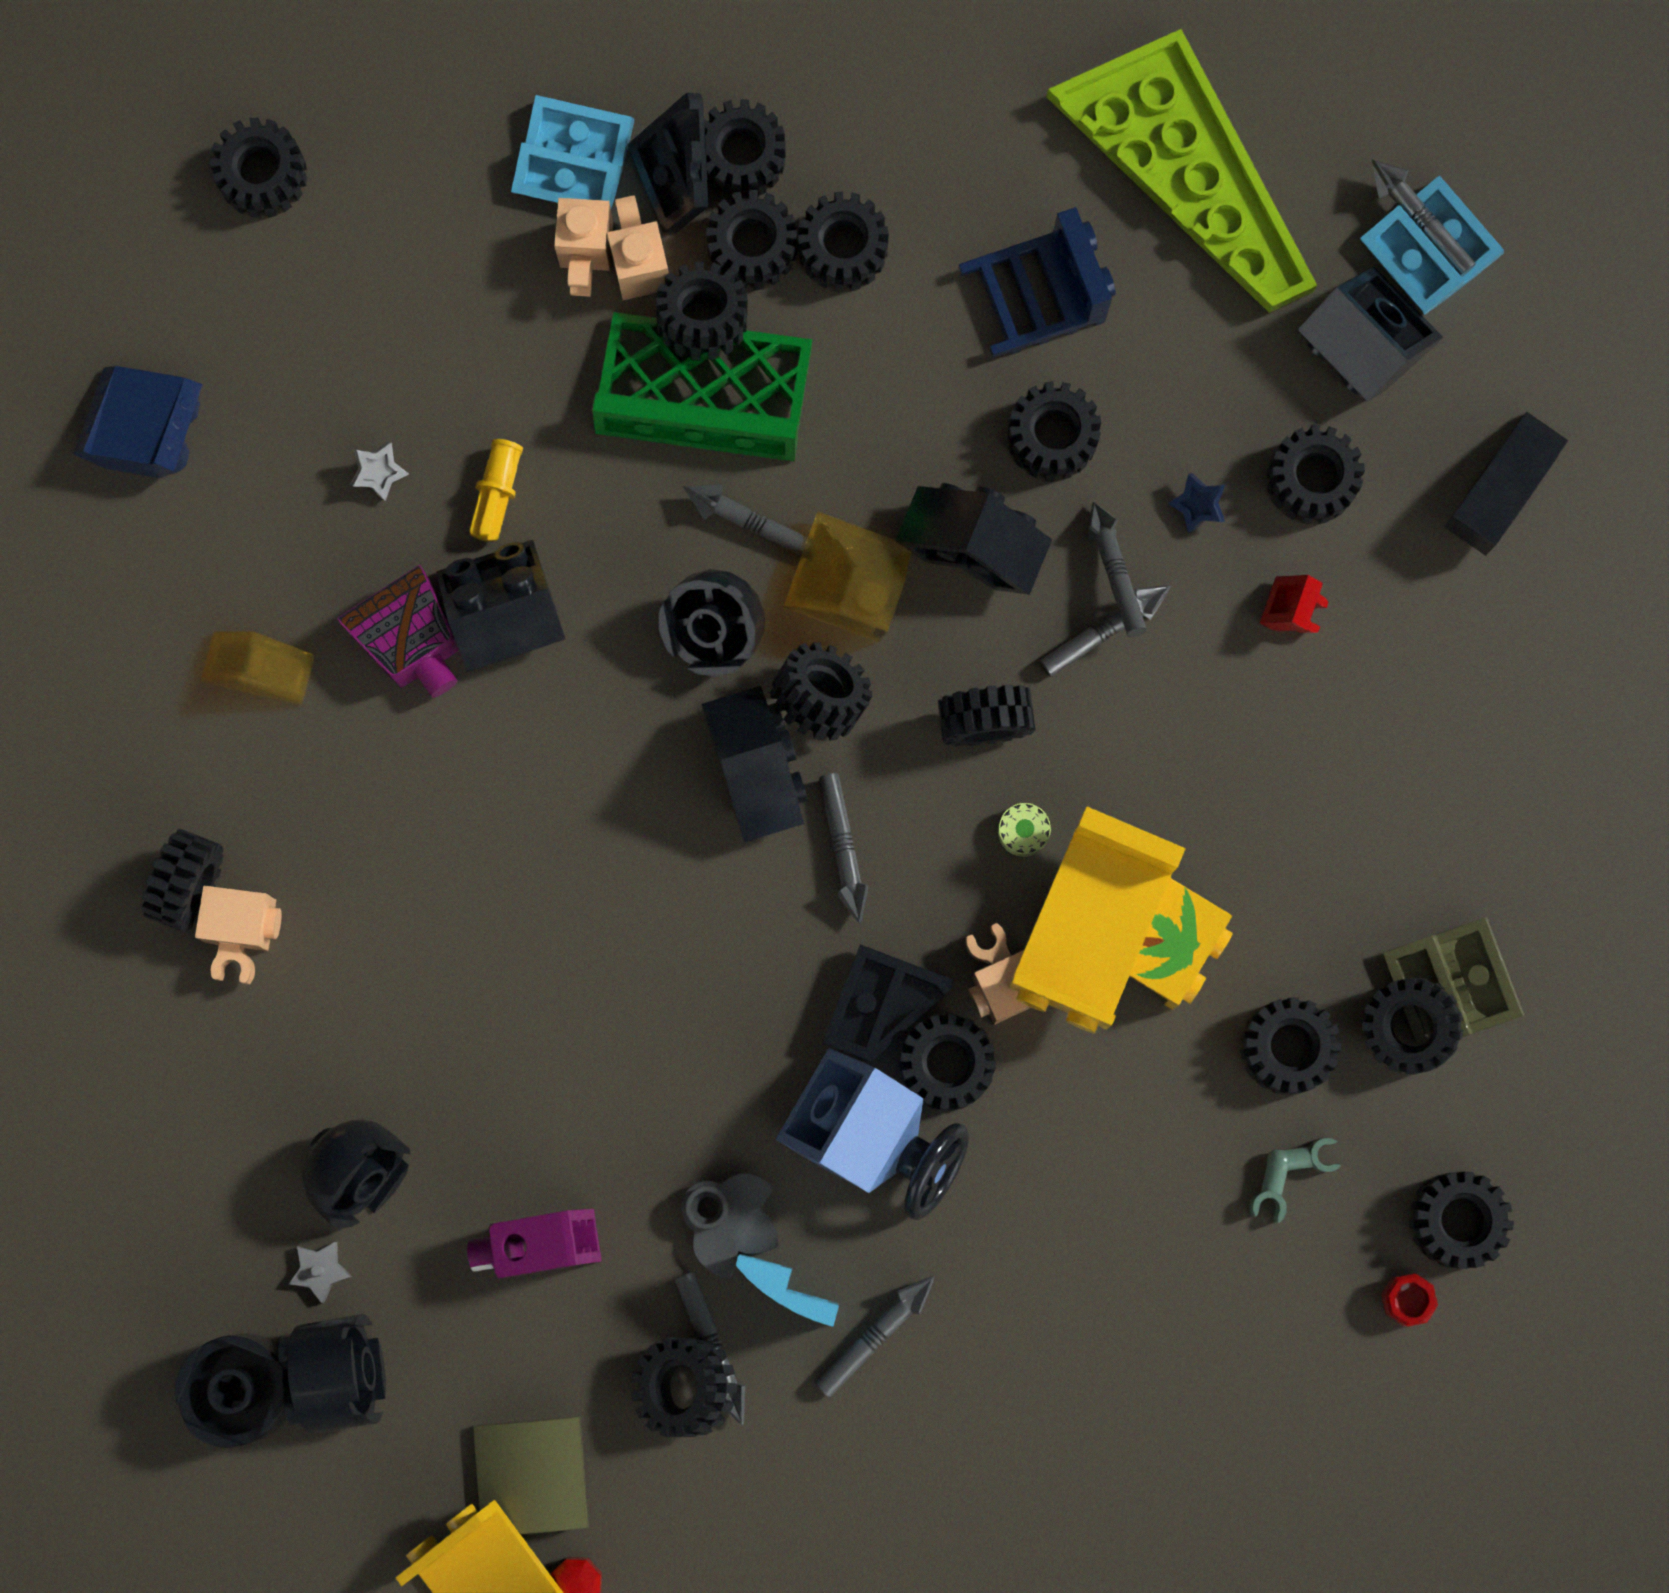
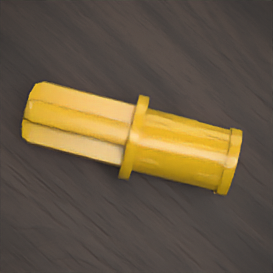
[469,439,523,542]

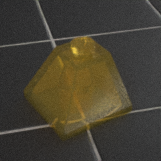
[783,511,912,642]

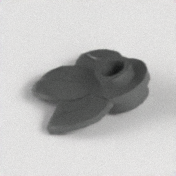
[681,1173,779,1279]

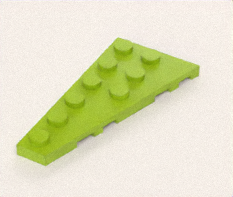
[1046,29,1317,313]

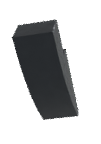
[1444,412,1569,556]

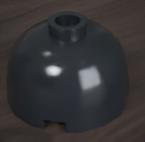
[659,569,765,677]
[302,1119,410,1229]

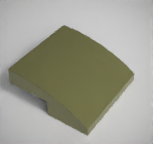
[1383,917,1525,1046]
[473,1416,589,1534]

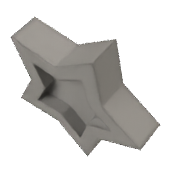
[350,441,409,501]
[288,1242,353,1303]

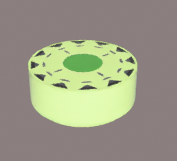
[998,803,1051,857]

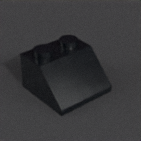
[1298,267,1444,402]

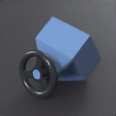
[775,1048,969,1220]

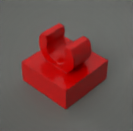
[1260,575,1329,633]

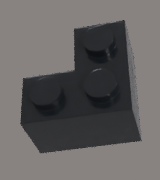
[895,483,1052,595]
[702,686,808,842]

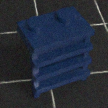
[958,207,1116,358]

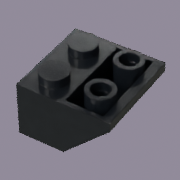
[436,540,566,672]

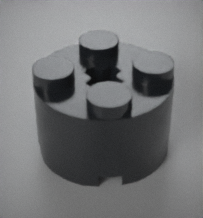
[278,1314,386,1434]
[175,1334,290,1448]

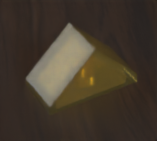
[201,631,315,705]

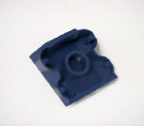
[74,366,203,478]

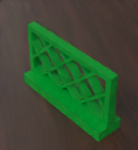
[592,312,812,462]

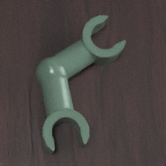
[1249,1138,1342,1223]

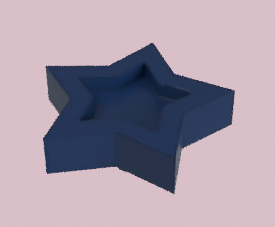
[1168,473,1225,533]

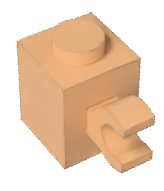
[607,195,669,300]
[554,198,614,297]
[195,886,282,985]
[965,923,1031,1025]

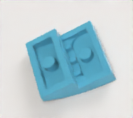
[511,95,635,208]
[1360,175,1504,315]
[736,1254,839,1327]

